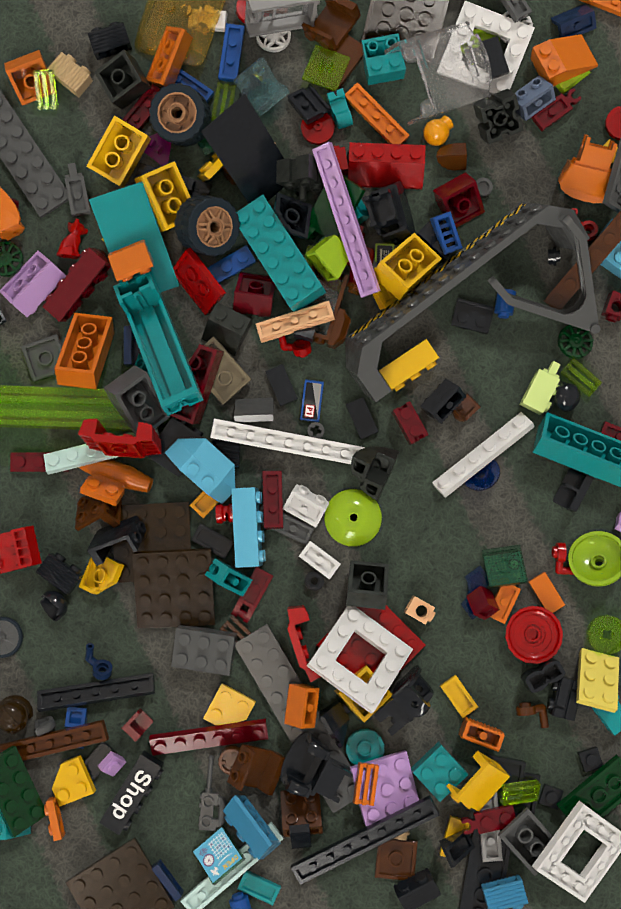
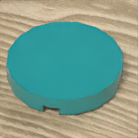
[346,728,384,765]

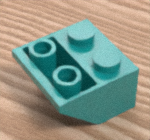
[361,33,406,85]

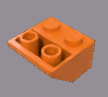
[108,239,153,282]

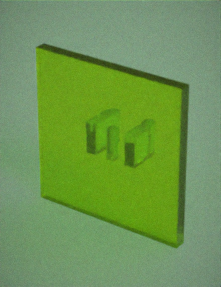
[302,45,350,91]

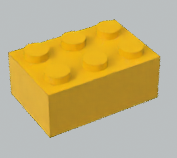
[134,161,191,232]
[374,233,442,301]

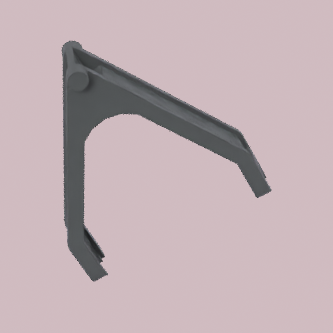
[487,213,600,334]

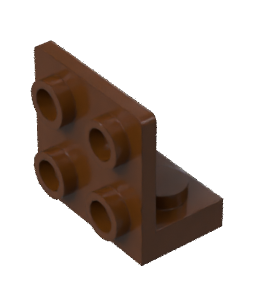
[75,496,122,531]
[280,790,323,837]

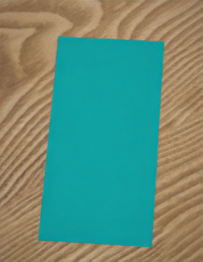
[89,182,179,292]

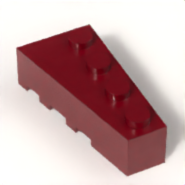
[43,247,111,322]
[169,344,224,424]

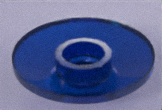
[465,460,500,491]

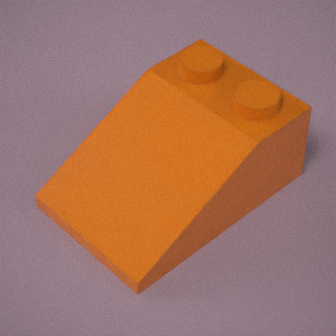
[531,34,598,87]

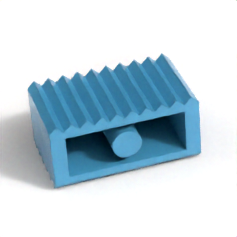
[481,875,528,909]

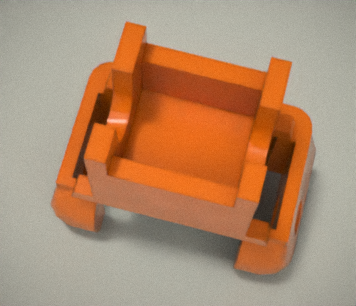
[558,134,618,203]
[0,188,25,241]

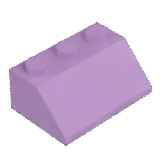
[0,250,66,317]

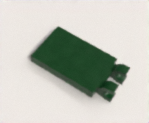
[307,176,366,243]

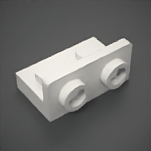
[283,484,329,527]

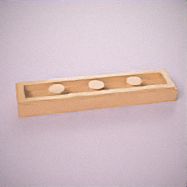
[256,301,335,343]

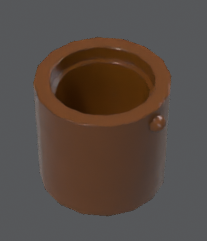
[218,745,240,775]

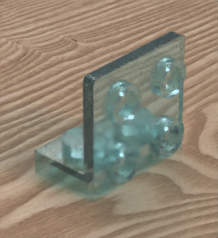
[233,57,290,116]

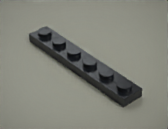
[37,673,155,712]

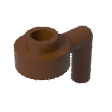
[515,702,549,728]

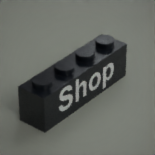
[99,750,164,835]

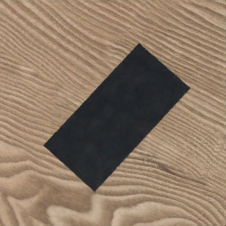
[201,94,284,203]

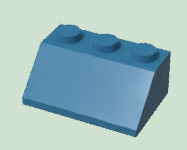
[223,795,281,860]

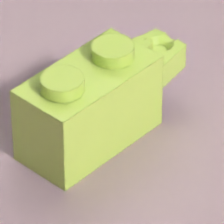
[519,361,561,415]

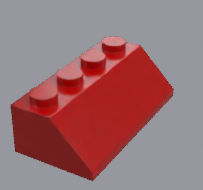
[348,142,426,189]

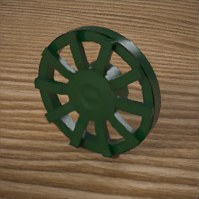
[0,241,24,277]
[558,325,594,359]

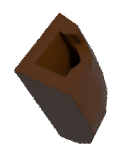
[436,143,467,170]

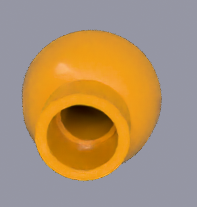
[423,115,454,146]

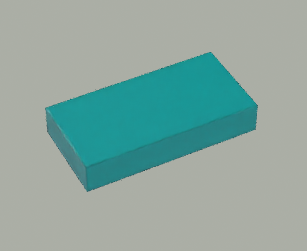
[237,870,281,906]

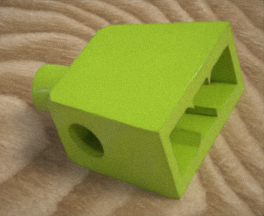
[305,235,349,282]

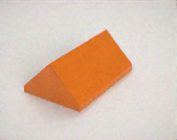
[146,26,193,88]

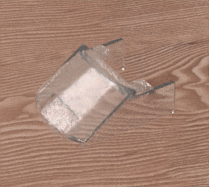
[384,21,492,126]

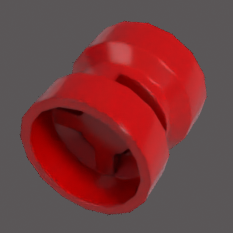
[215,503,233,524]

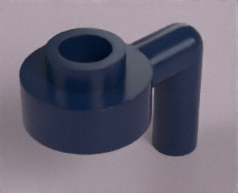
[85,643,112,680]

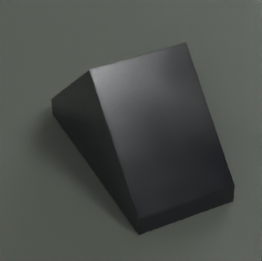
[439,830,475,868]

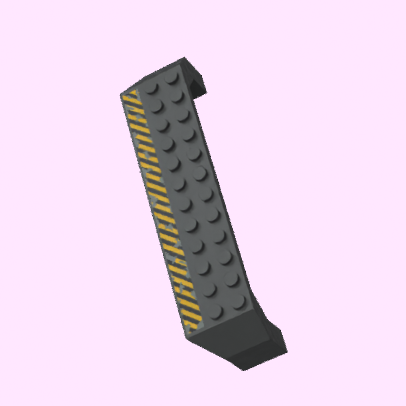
[345,202,590,402]

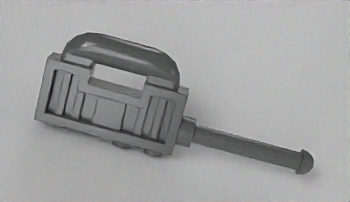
[198,755,227,831]

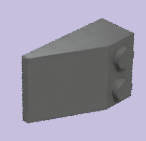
[104,365,170,436]
[498,807,553,876]

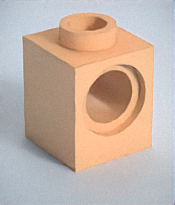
[404,595,436,625]

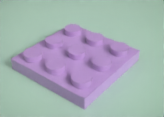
[350,750,419,826]

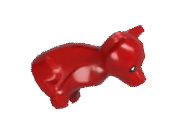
[56,218,88,259]

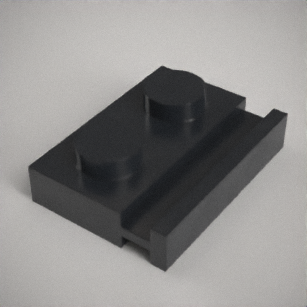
[287,84,331,125]
[451,298,495,334]

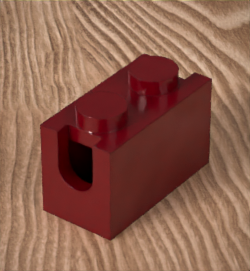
[392,401,429,445]

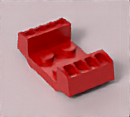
[78,419,161,458]
[0,526,42,574]
[287,605,321,682]

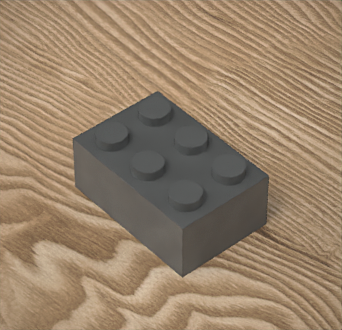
[171,625,238,676]

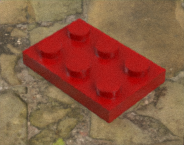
[173,248,226,315]

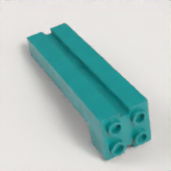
[113,272,204,416]

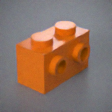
[284,684,320,729]

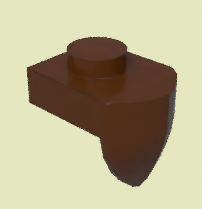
[452,393,481,422]

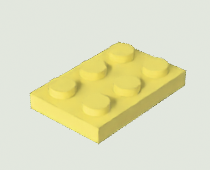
[576,648,619,713]

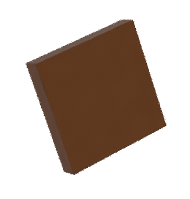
[375,838,418,880]

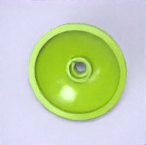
[324,489,382,546]
[568,531,621,586]

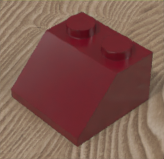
[433,172,485,228]
[233,272,276,317]

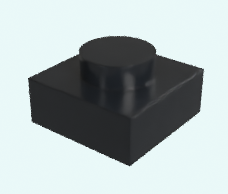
[577,746,603,772]
[538,783,564,810]

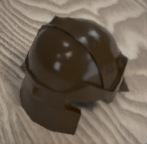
[0,695,33,735]

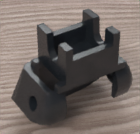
[362,181,416,245]

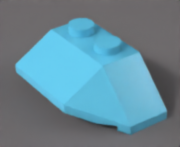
[165,438,235,504]

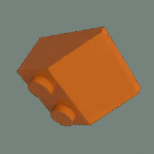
[4,50,57,106]

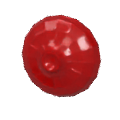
[505,606,563,664]

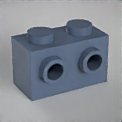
[515,76,556,121]

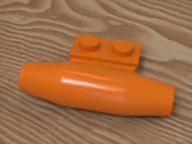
[78,459,153,506]

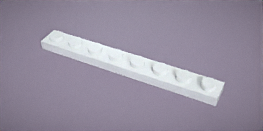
[210,418,365,464]

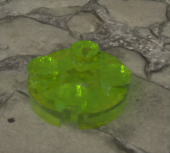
[586,615,621,654]

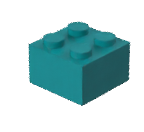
[411,741,469,802]

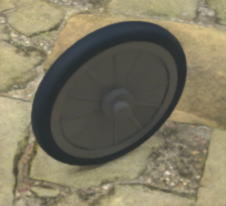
[0,617,23,658]

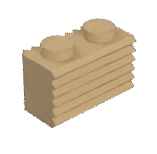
[47,52,93,98]

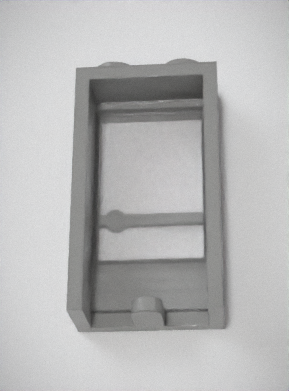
[245,0,320,37]

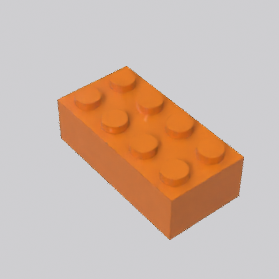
[54,313,114,389]

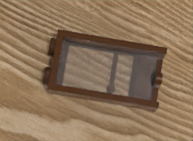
[302,264,349,345]

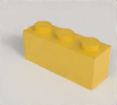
[379,339,439,392]

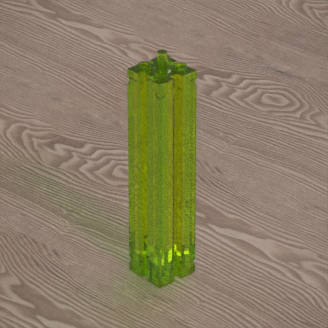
[0,385,132,432]

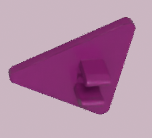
[144,133,171,166]

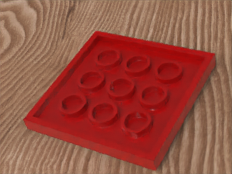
[316,605,425,674]

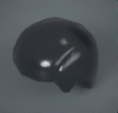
[555,382,581,412]
[40,591,68,621]

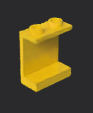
[447,751,510,812]

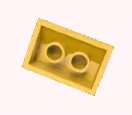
[86,115,151,188]

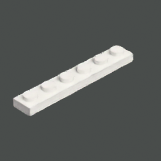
[432,412,535,498]

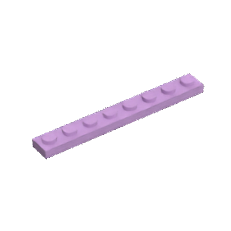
[312,142,381,298]

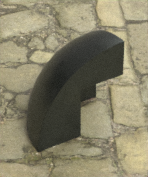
[351,446,399,501]

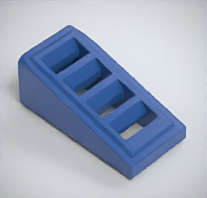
[430,211,463,255]

